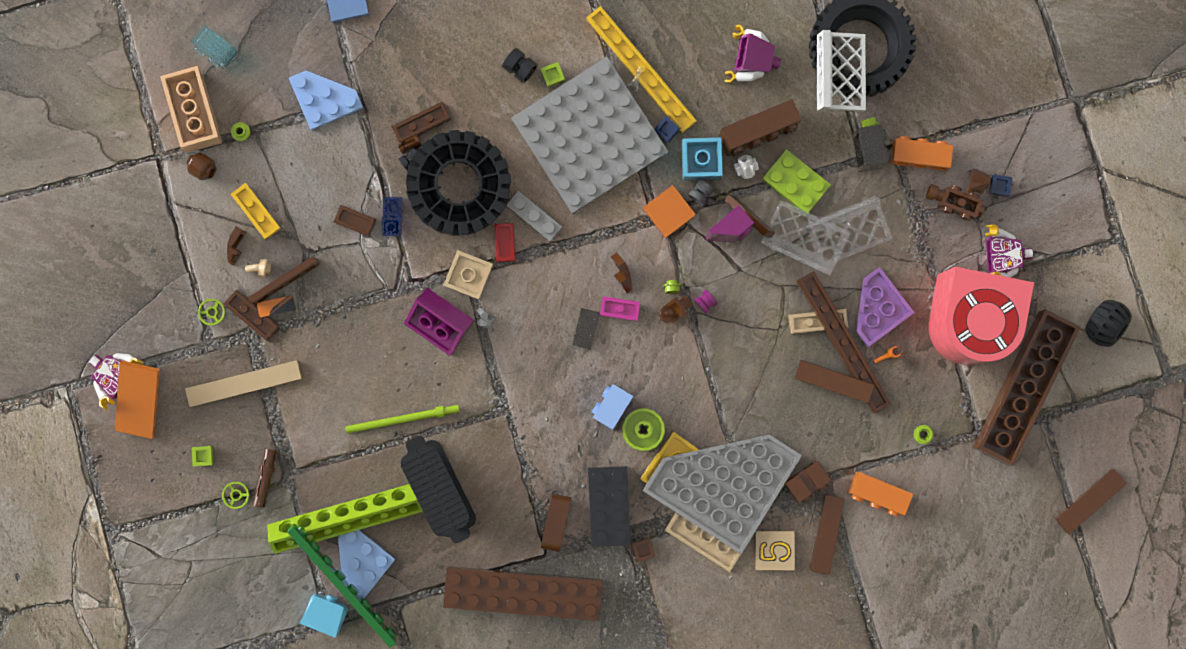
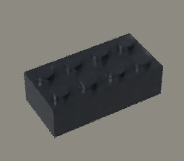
[588,466,631,547]

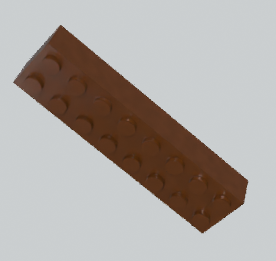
[973,309,1080,466]
[443,566,603,621]

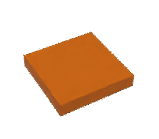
[642,185,696,238]

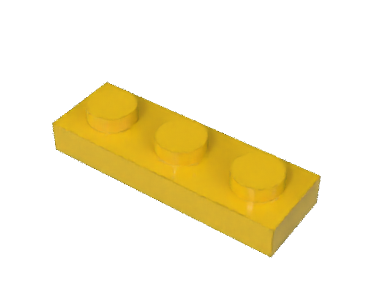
[231,183,281,240]

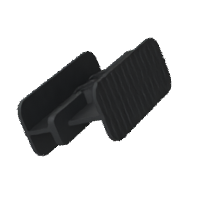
[401,436,476,543]

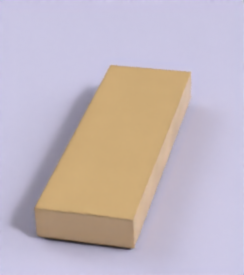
[788,309,848,334]

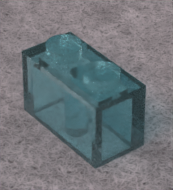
[191,24,238,70]

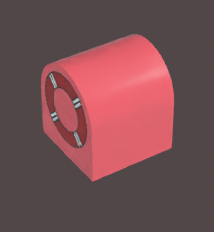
[928,267,1034,365]

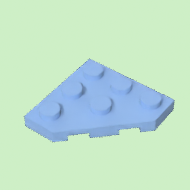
[289,71,364,131]
[338,530,396,599]

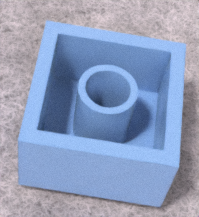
[592,384,633,430]

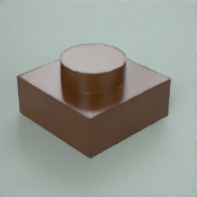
[631,538,656,562]

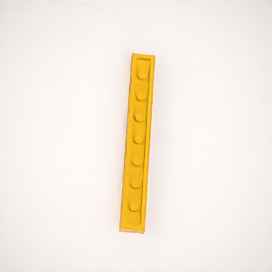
[586,6,697,134]

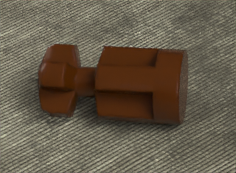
[398,135,421,154]

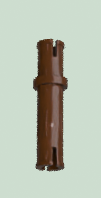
[252,448,277,508]

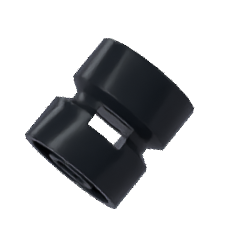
[502,48,538,83]

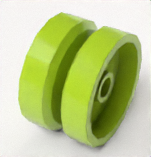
[622,408,665,451]

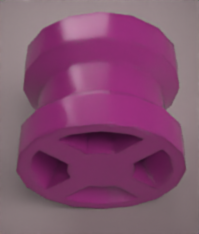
[694,290,718,314]

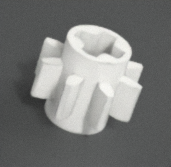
[734,155,759,179]

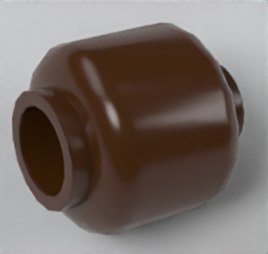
[187,152,217,181]

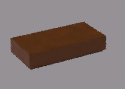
[333,205,376,237]

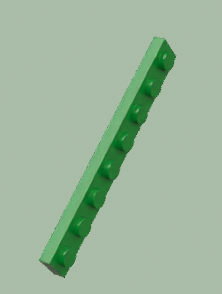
[287,523,397,648]

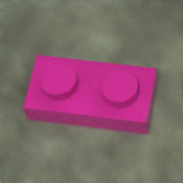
[600,296,640,321]

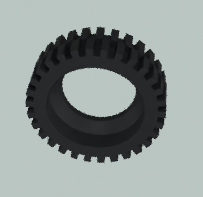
[808,0,916,98]

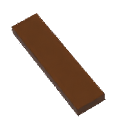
[248,256,320,305]
[795,360,875,403]
[1055,469,1127,534]
[810,494,845,575]

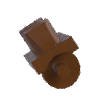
[659,296,692,324]

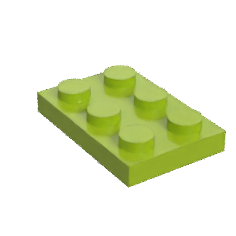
[762,149,831,215]

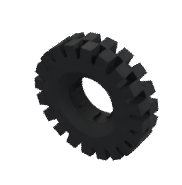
[406,130,511,236]

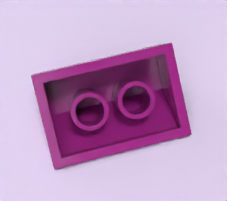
[705,205,754,243]
[404,288,474,356]

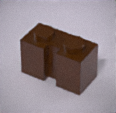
[785,461,831,503]

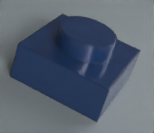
[654,115,681,142]
[989,174,1013,197]

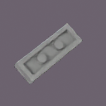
[506,191,562,242]

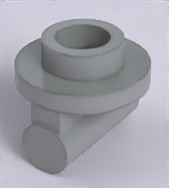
[477,307,495,328]

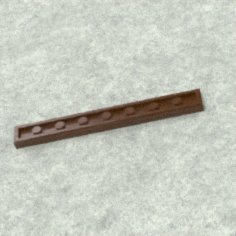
[797,271,891,414]

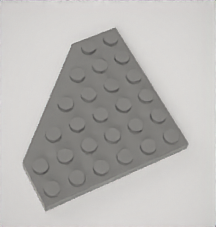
[642,435,802,554]

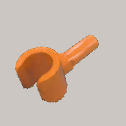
[873,346,901,364]

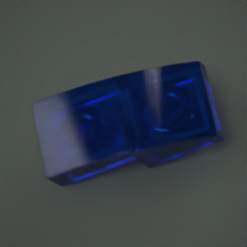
[382,197,403,236]

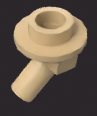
[245,259,271,278]

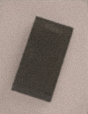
[572,308,600,350]

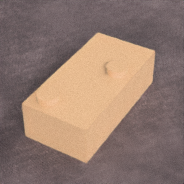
[160,66,222,153]

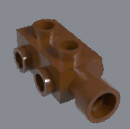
[925,184,985,221]

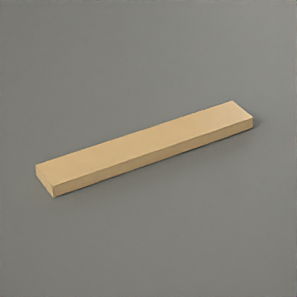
[185,360,303,407]

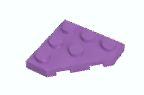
[856,267,915,347]

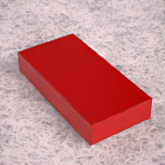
[494,223,516,262]

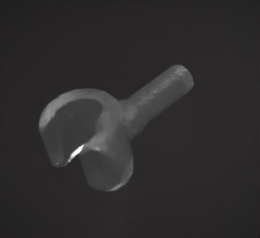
[627,67,643,94]

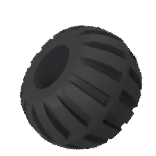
[1085,300,1132,347]

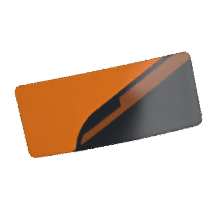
[257,296,296,317]

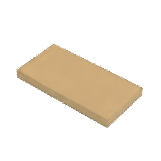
[665,512,748,572]

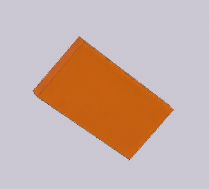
[115,360,160,439]

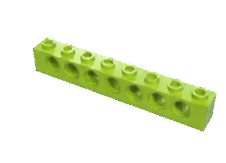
[267,484,423,554]

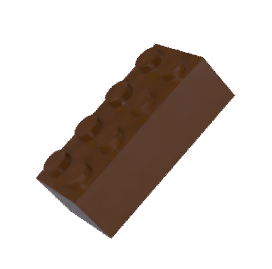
[718,99,801,157]

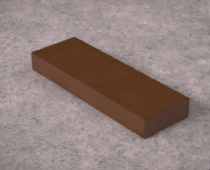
[391,101,451,143]
[725,195,776,238]
[223,290,280,341]

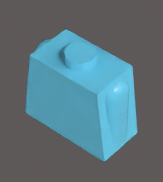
[300,593,348,638]

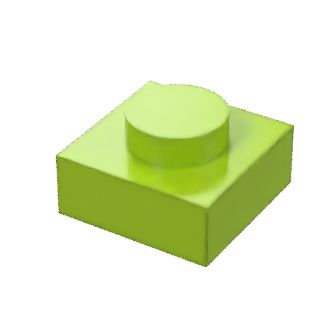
[541,62,565,88]
[192,446,214,467]

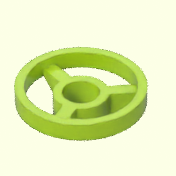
[198,299,226,326]
[222,482,250,509]

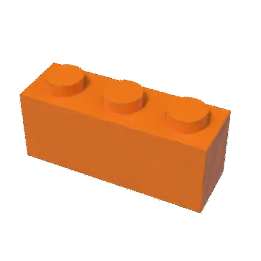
[890,136,953,171]
[848,471,913,517]

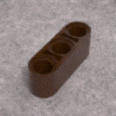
[541,493,571,552]

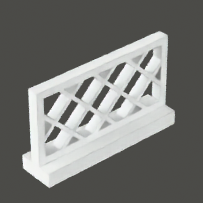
[817,30,866,111]

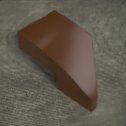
[967,168,991,194]
[227,226,247,266]
[611,252,632,293]

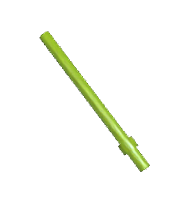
[345,405,460,434]

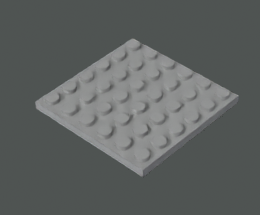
[511,57,668,214]

